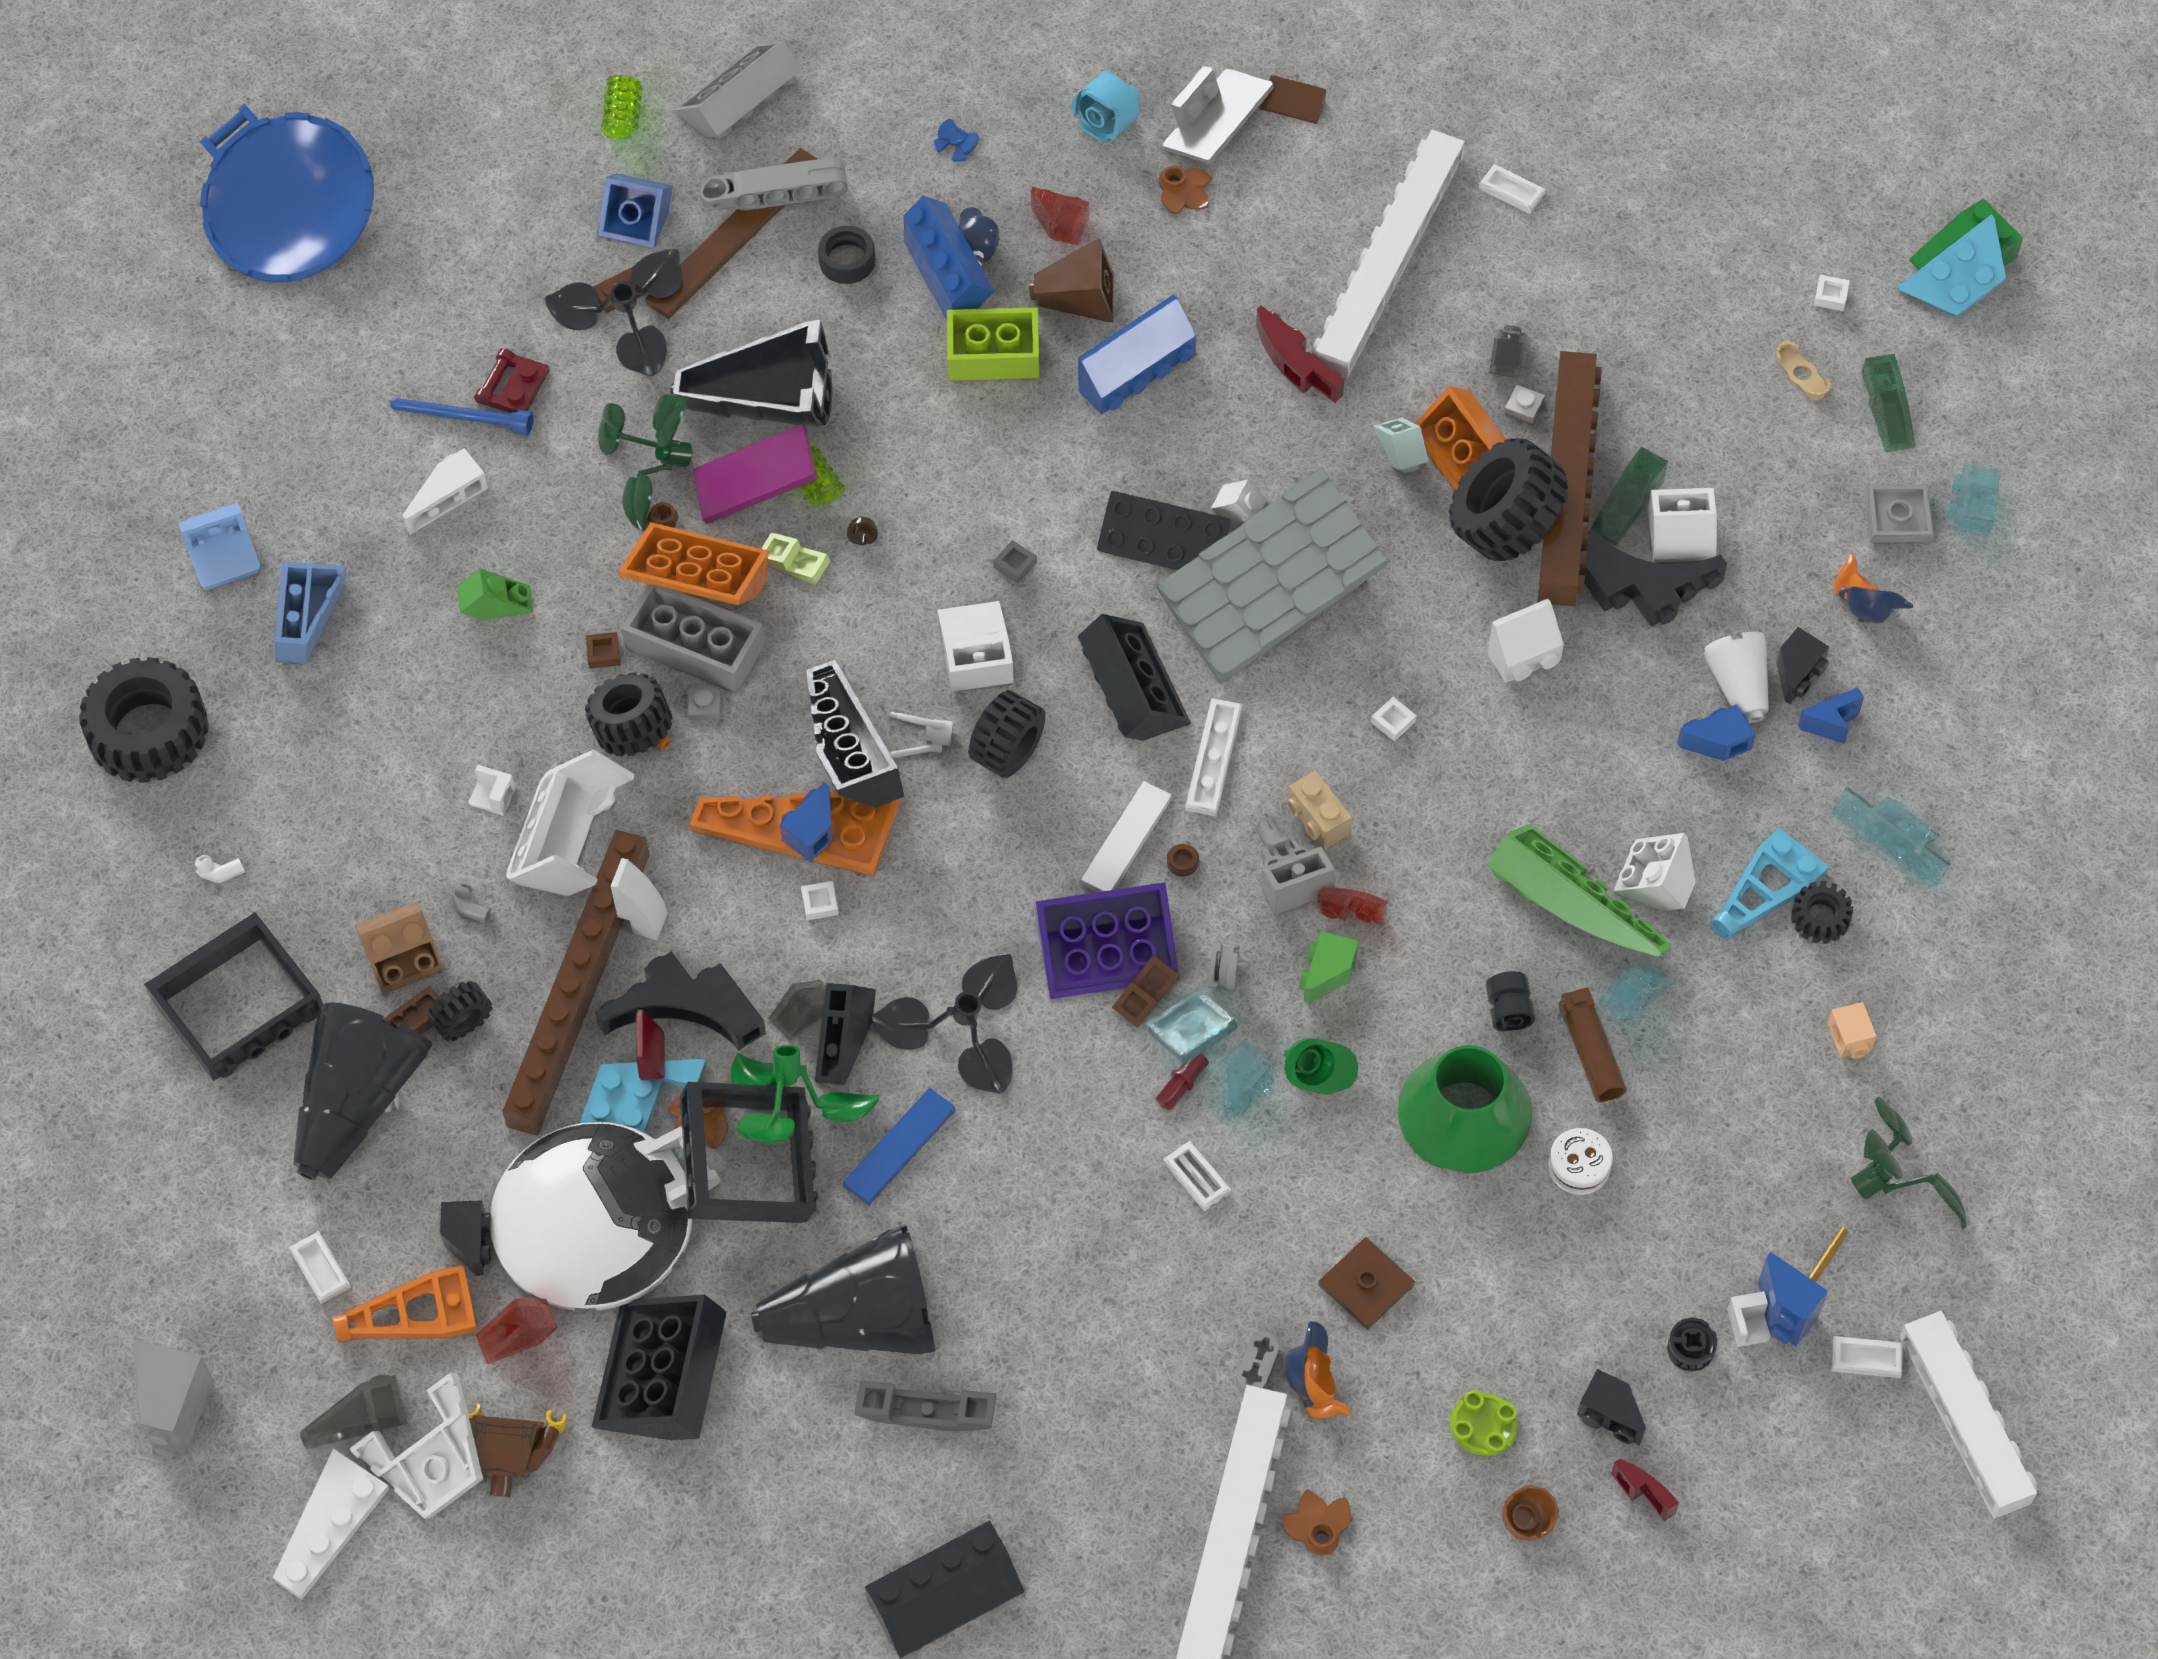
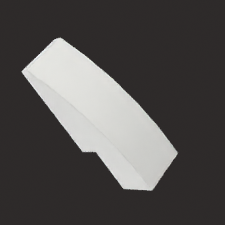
[611,858,668,941]

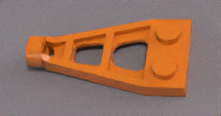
[333,1265,477,1343]

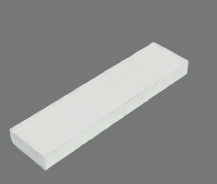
[1185,698,1243,817]
[1081,781,1172,892]

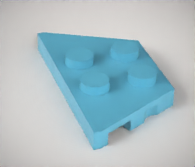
[1898,214,2006,317]

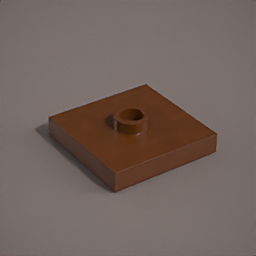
[1318,1237,1415,1330]

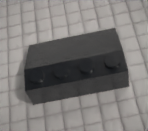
[592,1294,727,1440]

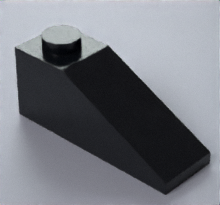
[815,983,876,1085]

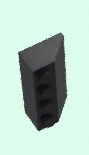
[1077,614,1191,741]
[865,1520,1024,1659]

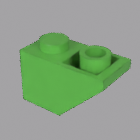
[457,568,533,620]
[1299,931,1358,1003]

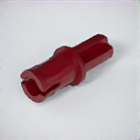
[1156,1050,1209,1110]

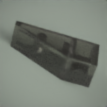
[300,1374,408,1450]

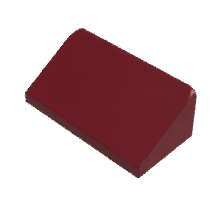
[636,1010,665,1080]

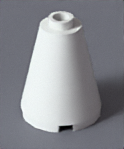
[1704,632,1769,724]

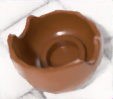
[1502,1485,1559,1541]

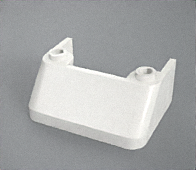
[506,749,635,896]

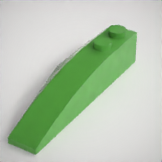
[1487,824,1672,957]

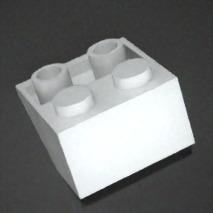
[1647,488,1717,563]

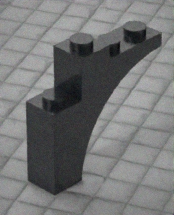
[1579,528,1727,627]
[595,951,766,1051]

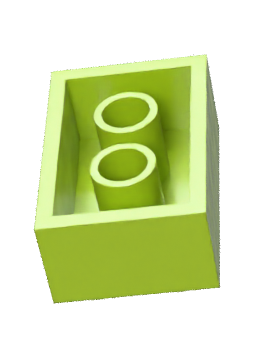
[947,307,1040,381]

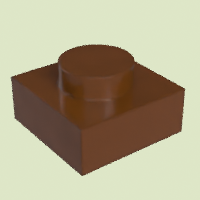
[586,632,621,669]

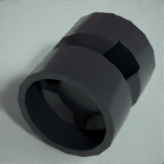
[1485,971,1535,1032]

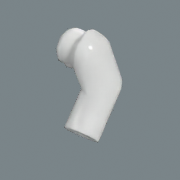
[195,855,245,883]

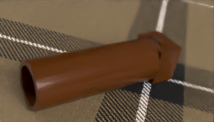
[1559,987,1627,1103]

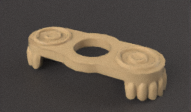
[1775,341,1832,400]

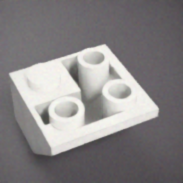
[1613,833,1696,911]

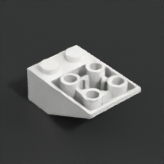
[937,601,1014,692]

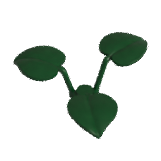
[598,394,693,531]
[1851,1097,1967,1229]

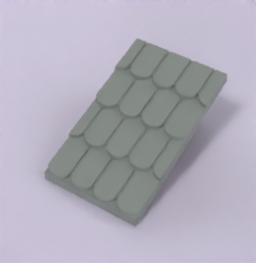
[1158,468,1387,683]

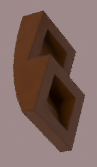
[1112,955,1180,1028]

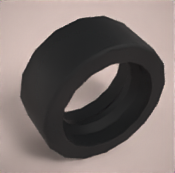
[818,226,875,284]

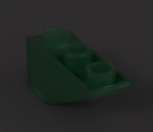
[1590,447,1668,546]

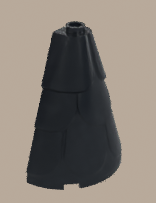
[670,319,832,427]
[293,1002,433,1180]
[750,1225,935,1355]

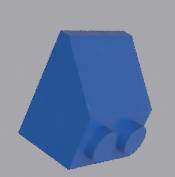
[597,173,673,248]
[1758,1251,1828,1346]

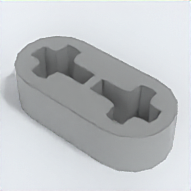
[1236,1332,1279,1394]

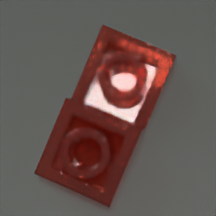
[1316,888,1388,925]

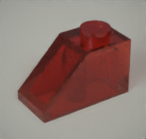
[476,1298,558,1364]

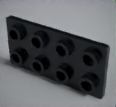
[1097,491,1231,570]

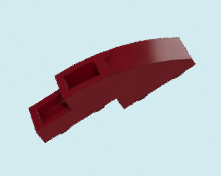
[1256,305,1344,403]

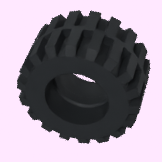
[585,672,673,757]
[968,690,1046,778]

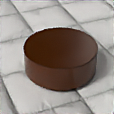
[1167,844,1199,876]

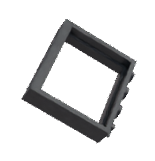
[144,912,323,1081]
[680,1082,819,1223]

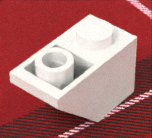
[1211,479,1271,529]

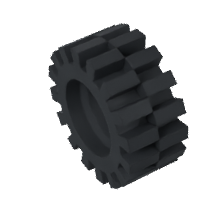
[1791,881,1853,944]
[428,981,493,1041]

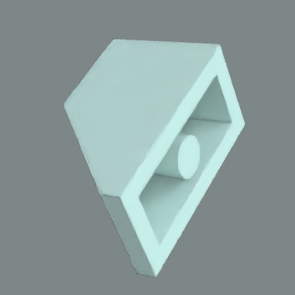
[1373,417,1429,473]

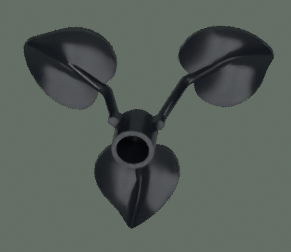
[545,249,682,377]
[872,954,1017,1094]

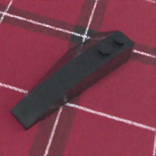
[806,660,905,808]

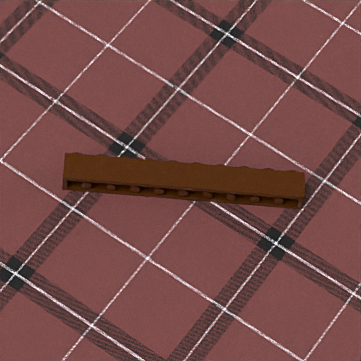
[1537,351,1602,606]
[502,830,650,1136]

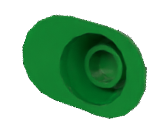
[1283,1038,1359,1095]

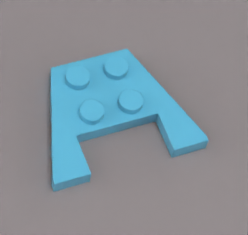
[580,1059,706,1155]

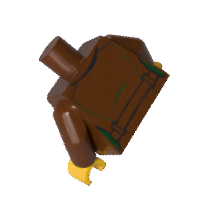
[468,1403,567,1497]

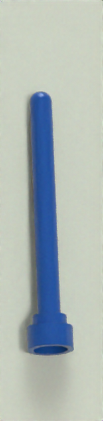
[390,398,534,436]

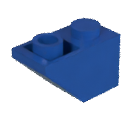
[1677,705,1756,761]
[780,782,832,863]

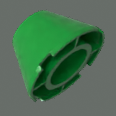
[1398,1045,1532,1173]

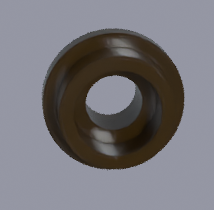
[847,517,878,545]

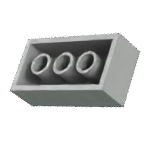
[621,584,766,693]

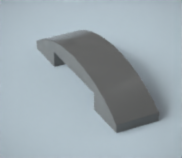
[854,1381,997,1431]

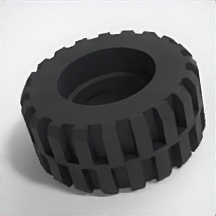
[1449,438,1568,561]
[79,657,209,783]

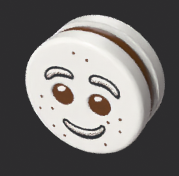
[1548,1128,1613,1195]

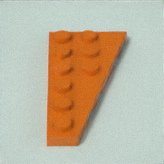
[689,792,902,877]

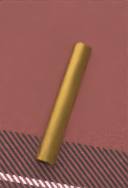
[1809,1227,1849,1282]

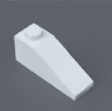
[402,448,488,535]

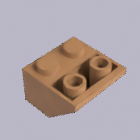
[355,902,444,994]

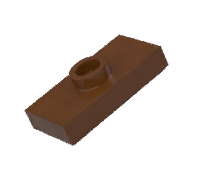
[384,986,441,1034]

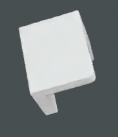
[468,765,516,816]
[1727,1291,1771,1347]

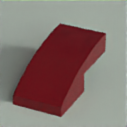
[1611,1459,1679,1522]

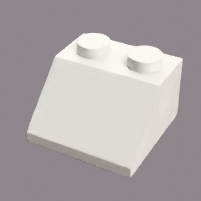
[1488,599,1564,683]

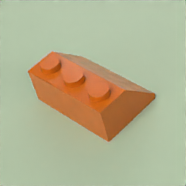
[1414,386,1506,490]

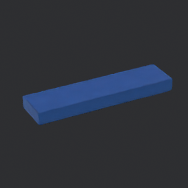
[843,1087,955,1206]

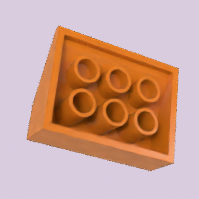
[618,522,769,605]

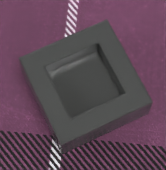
[993,540,1037,583]

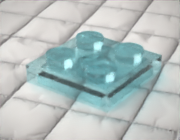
[1146,989,1238,1064]

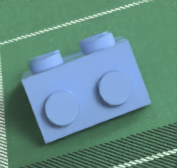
[178,503,261,590]

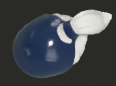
[959,207,1000,265]

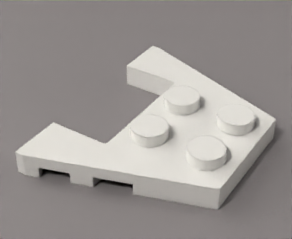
[350,1372,483,1519]

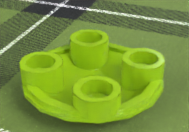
[1449,1390,1518,1457]

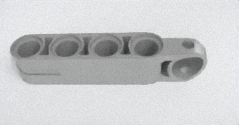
[700,157,848,210]

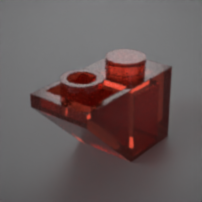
[1031,187,1089,246]

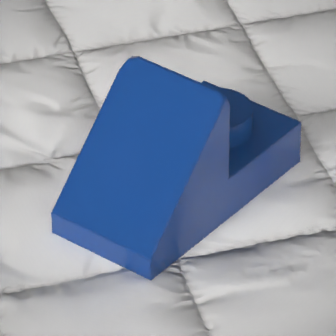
[1798,687,1864,744]

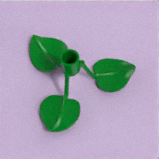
[731,1045,879,1144]

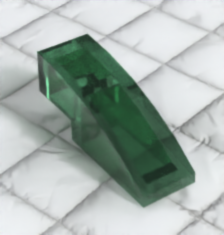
[1861,353,1915,452]

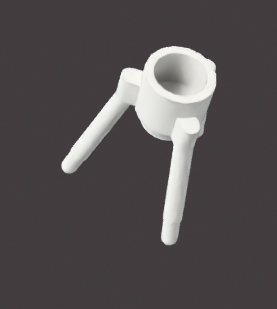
[889,712,953,758]

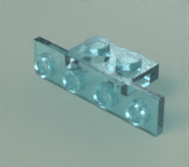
[1832,787,1951,889]

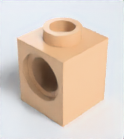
[1827,1002,1877,1059]

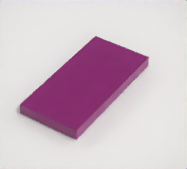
[693,424,817,524]

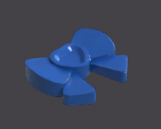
[934,118,979,162]

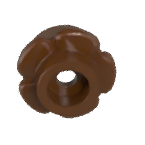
[648,502,679,528]

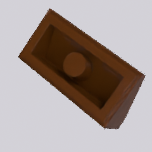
[1261,75,1326,124]

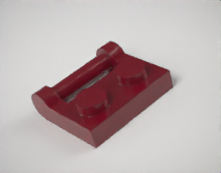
[474,348,550,414]

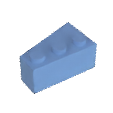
[275,561,346,664]

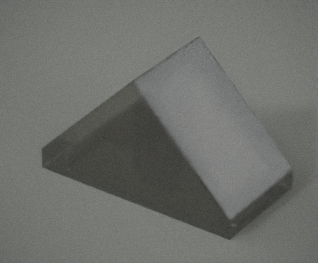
[769,980,826,1042]

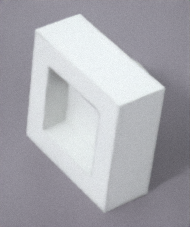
[1814,275,1850,311]
[1504,385,1545,424]
[1371,697,1417,742]
[801,881,839,921]

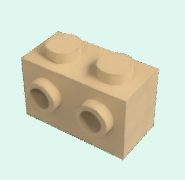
[1286,771,1352,850]

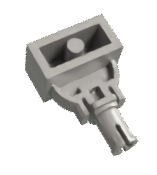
[1255,818,1335,915]

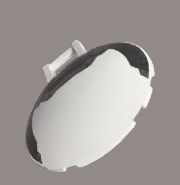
[490,1122,721,1311]

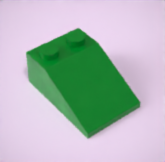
[1909,198,2023,270]

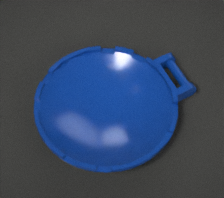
[199,103,374,282]

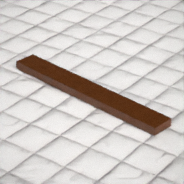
[645,148,817,320]

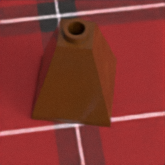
[1029,239,1114,322]

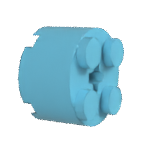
[1071,70,1140,142]

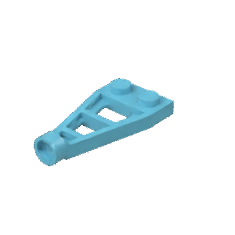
[1710,828,1829,940]

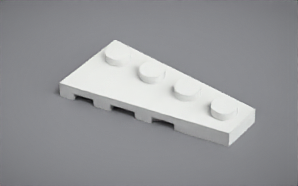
[273,1449,389,1600]

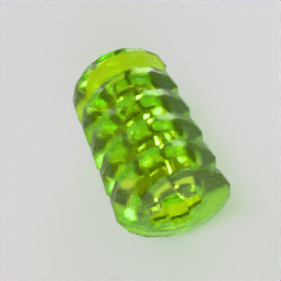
[601,75,643,139]
[800,439,845,507]

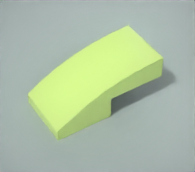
[761,532,830,585]

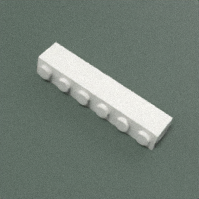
[1899,1311,2037,1519]

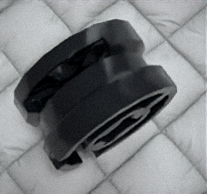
[1667,1317,1718,1372]

